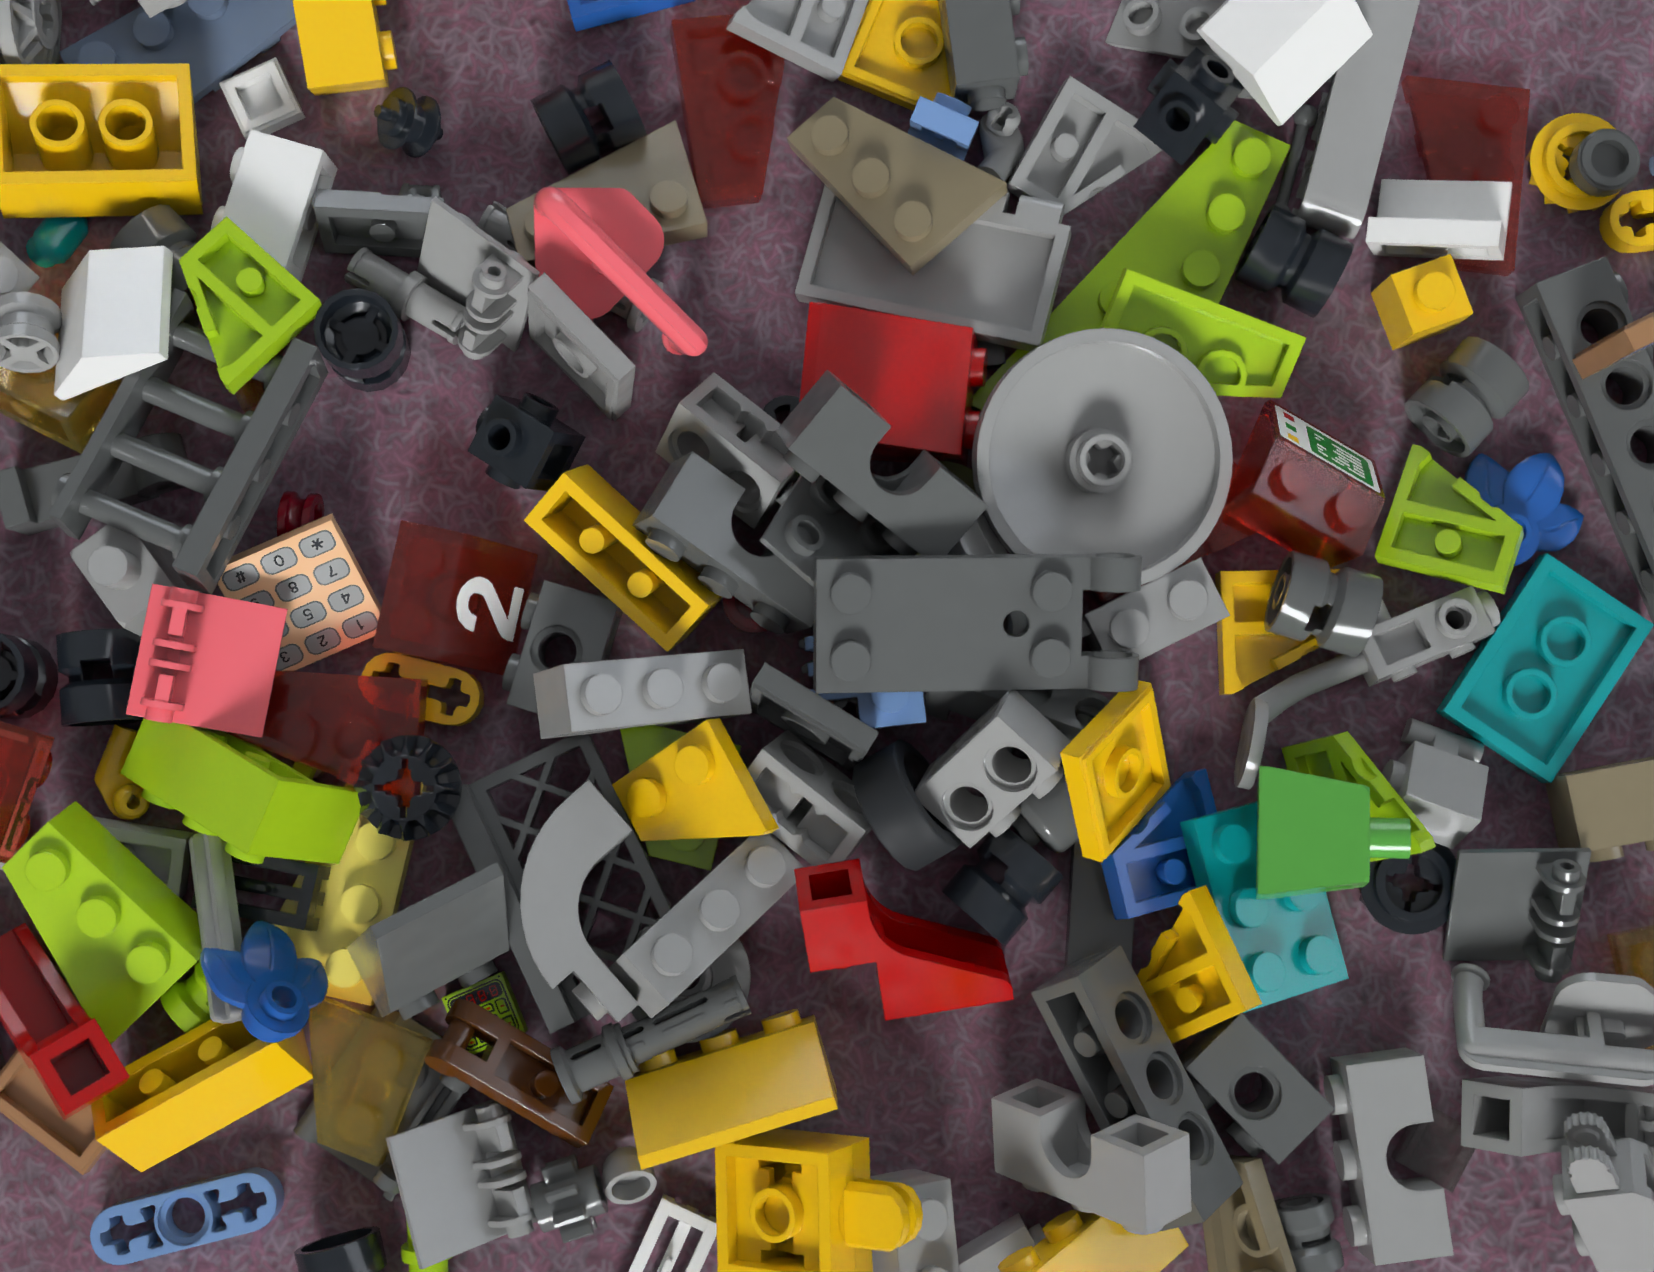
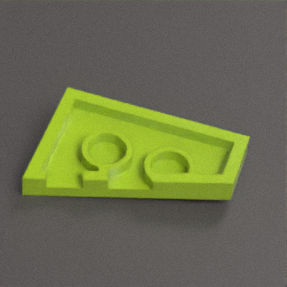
[1100,268,1306,398]

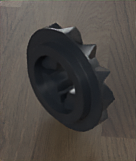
[353,735,462,841]
[1359,843,1456,934]

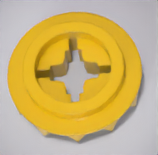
[1525,113,1621,214]

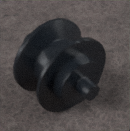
[374,87,443,158]

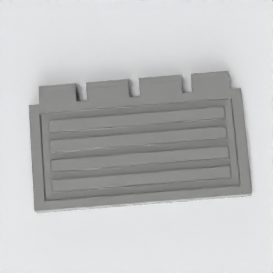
[795,185,1071,351]

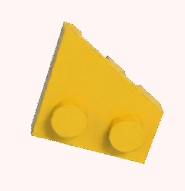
[1215,569,1340,695]
[612,718,779,841]
[1137,885,1262,1044]

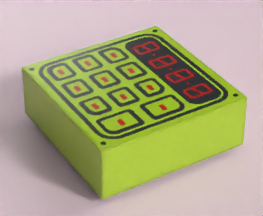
[441,971,528,1055]

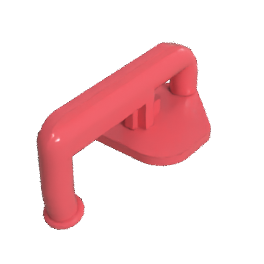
[533,186,708,357]

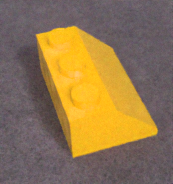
[0,63,203,219]
[625,1009,838,1170]

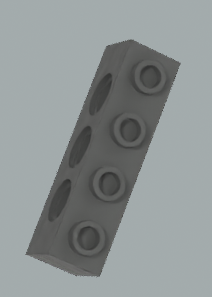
[1031,945,1243,1232]

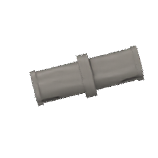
[345,247,465,345]

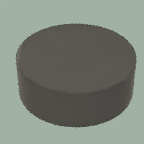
[1569,129,1640,197]

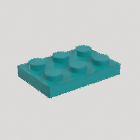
[1435,553,1654,783]
[1180,801,1349,1013]

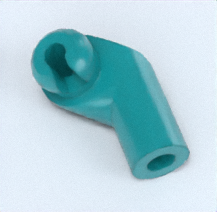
[26,217,89,268]

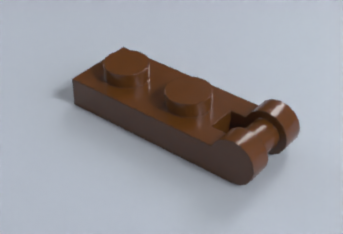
[424,999,614,1148]

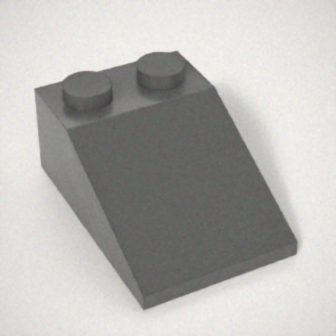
[347,862,510,1021]

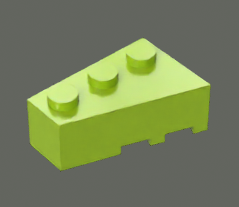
[120,718,361,864]
[2,801,202,1044]

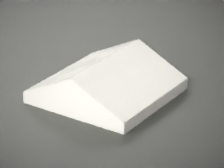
[1196,0,1373,126]
[54,246,173,401]

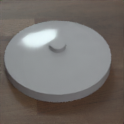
[972,328,1233,585]

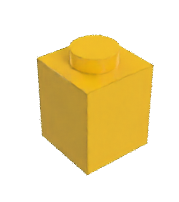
[1371,254,1473,350]

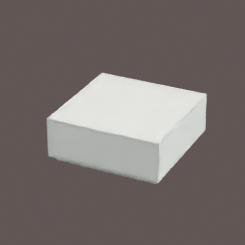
[219,57,305,140]

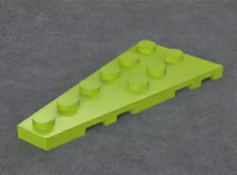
[972,120,1291,411]

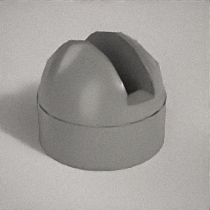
[602,1145,657,1204]

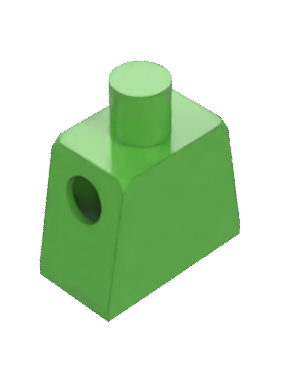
[1256,766,1411,899]

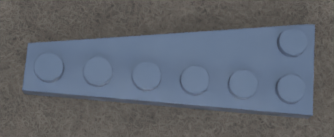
[59,0,296,104]

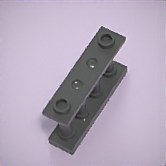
[48,288,328,595]

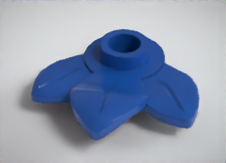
[1464,453,1584,566]
[200,921,328,1043]

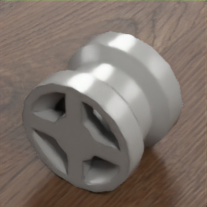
[0,291,62,373]

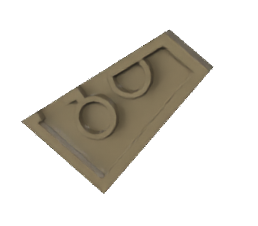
[787,97,1008,276]
[506,120,707,268]

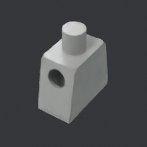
[70,525,203,636]

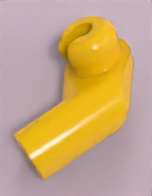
[94,724,150,820]

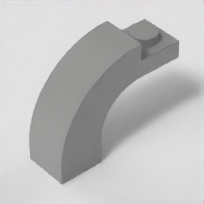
[520,780,639,1022]
[1461,1076,1654,1160]

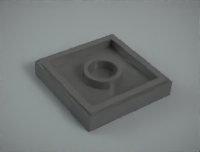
[750,663,879,772]

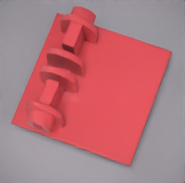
[126,583,288,738]

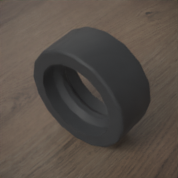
[852,739,962,871]

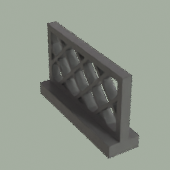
[452,734,672,1034]

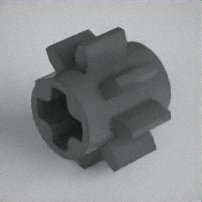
[530,1154,608,1244]

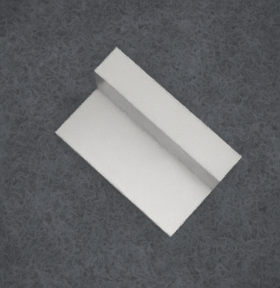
[1366,179,1513,260]

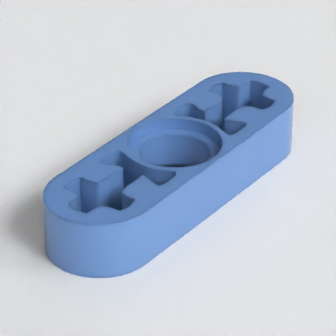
[90,1167,284,1265]

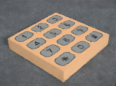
[218,513,389,680]

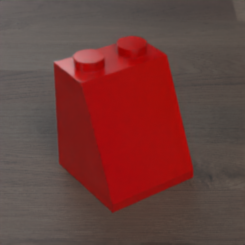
[799,302,988,467]

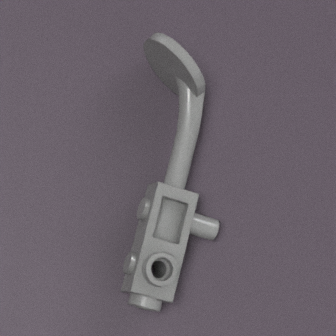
[1234,586,1500,790]

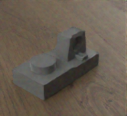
[313,183,445,258]

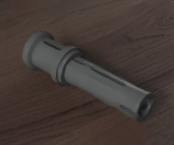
[550,975,752,1105]

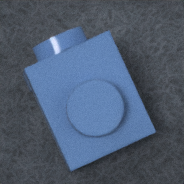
[908,92,979,161]

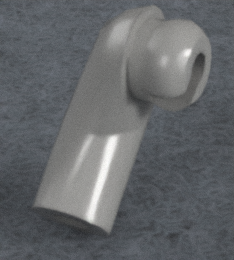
[978,102,1024,182]

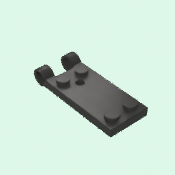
[813,552,1142,693]

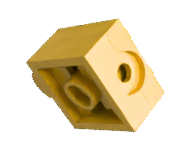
[715,1128,923,1272]

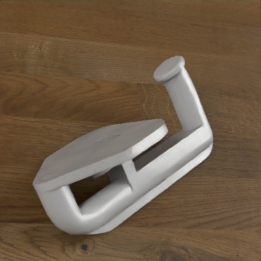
[1451,963,1654,1087]

